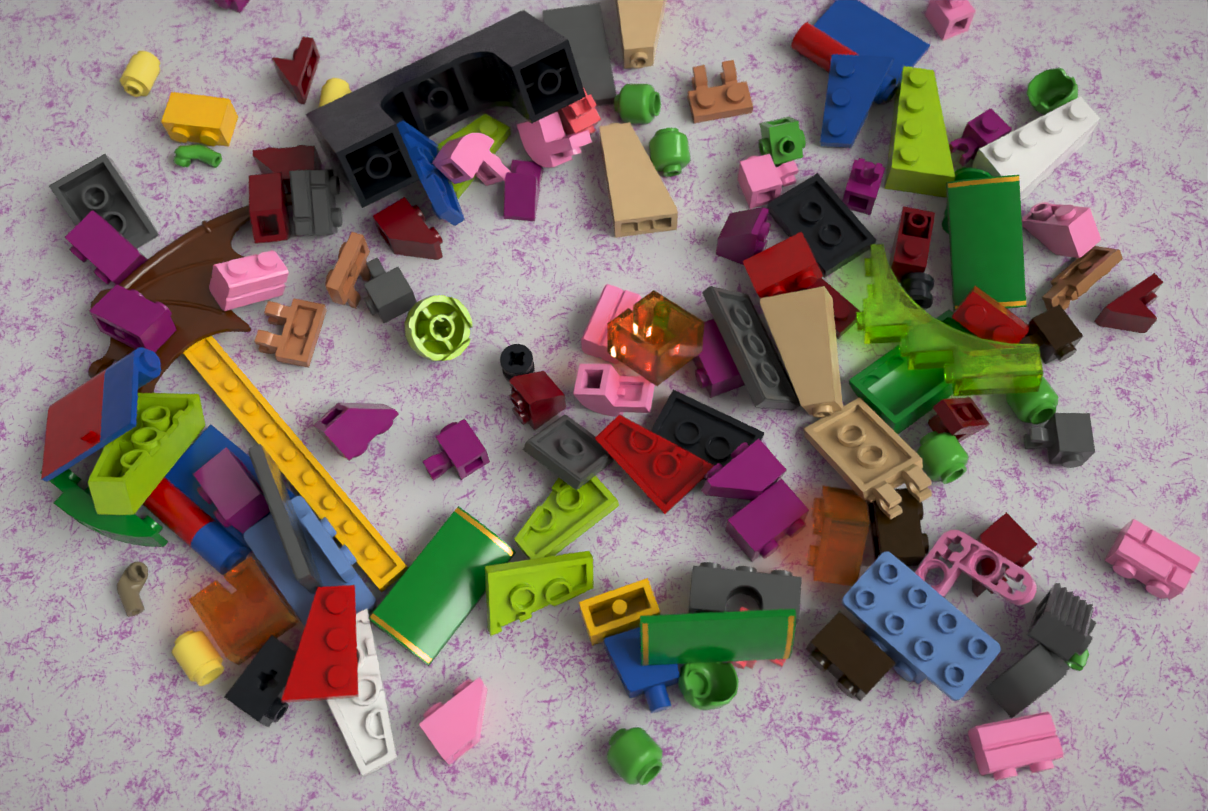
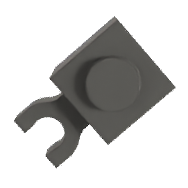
[363,258,417,323]
[1023,413,1095,468]

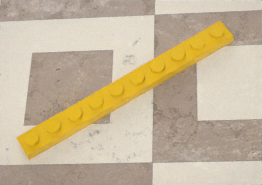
[183,336,408,593]

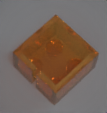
[607,290,705,386]
[188,556,299,666]

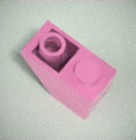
[1022,202,1101,258]
[419,677,488,765]

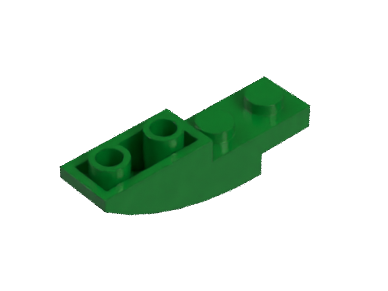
[40,469,168,547]

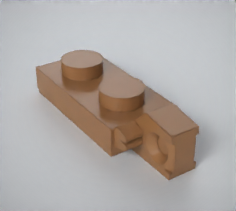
[1042,246,1123,311]

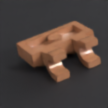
[687,60,753,123]
[325,232,371,308]
[255,298,327,368]

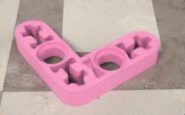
[915,530,1036,605]

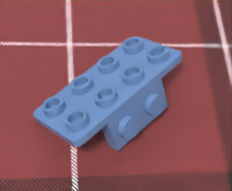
[244,496,377,626]
[842,552,1001,701]

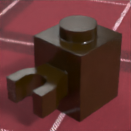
[1012,304,1083,364]

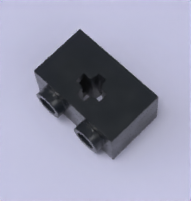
[224,635,296,727]

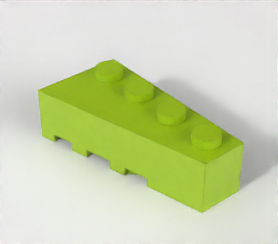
[884,66,955,198]
[87,393,206,515]

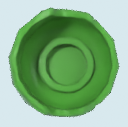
[1027,68,1078,115]
[678,662,739,711]

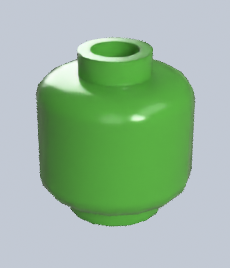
[614,84,661,124]
[648,128,691,176]
[1006,374,1058,424]
[916,431,969,484]
[607,727,663,785]

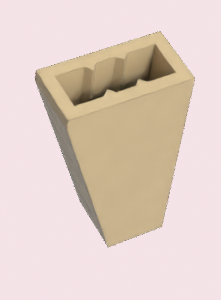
[615,0,667,69]
[599,123,678,238]
[760,286,843,418]

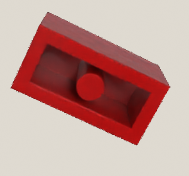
[743,231,823,298]
[952,286,1029,358]

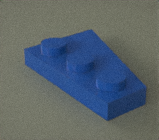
[820,54,894,148]
[396,120,465,226]

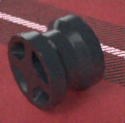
[899,272,934,311]
[500,344,535,381]

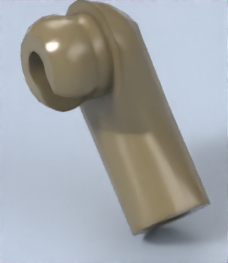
[117,561,148,617]

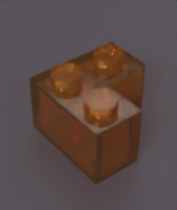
[807,485,869,586]

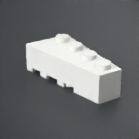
[971,96,1100,200]

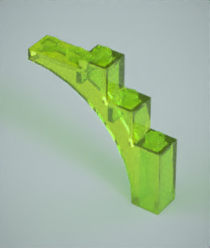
[856,244,1044,396]

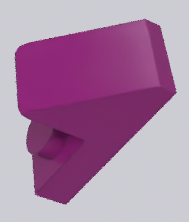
[504,160,543,222]

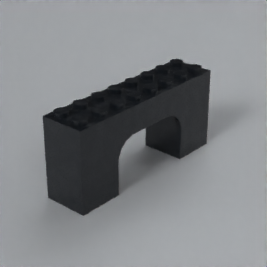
[306,10,586,208]

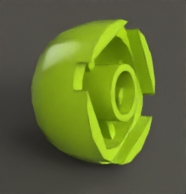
[404,295,473,361]

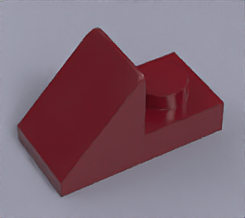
[272,36,320,104]
[1094,273,1164,333]
[928,397,990,442]

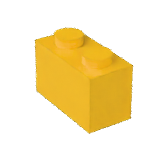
[161,92,238,147]
[579,578,660,645]

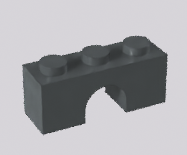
[688,562,802,625]

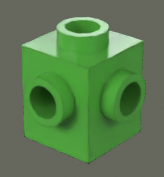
[758,116,806,167]

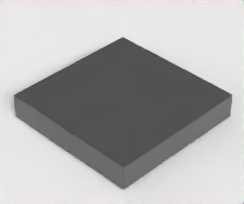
[523,415,614,491]

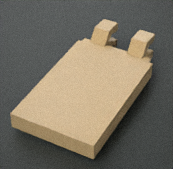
[803,397,932,520]

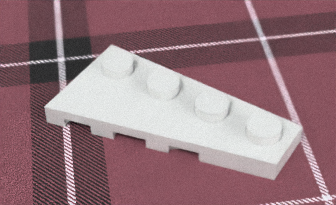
[327,609,398,777]

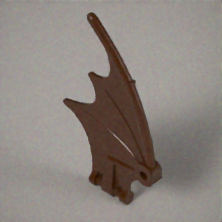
[88,192,292,393]

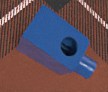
[603,627,679,713]

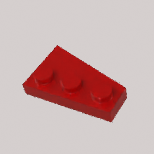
[595,415,715,514]
[281,585,358,703]

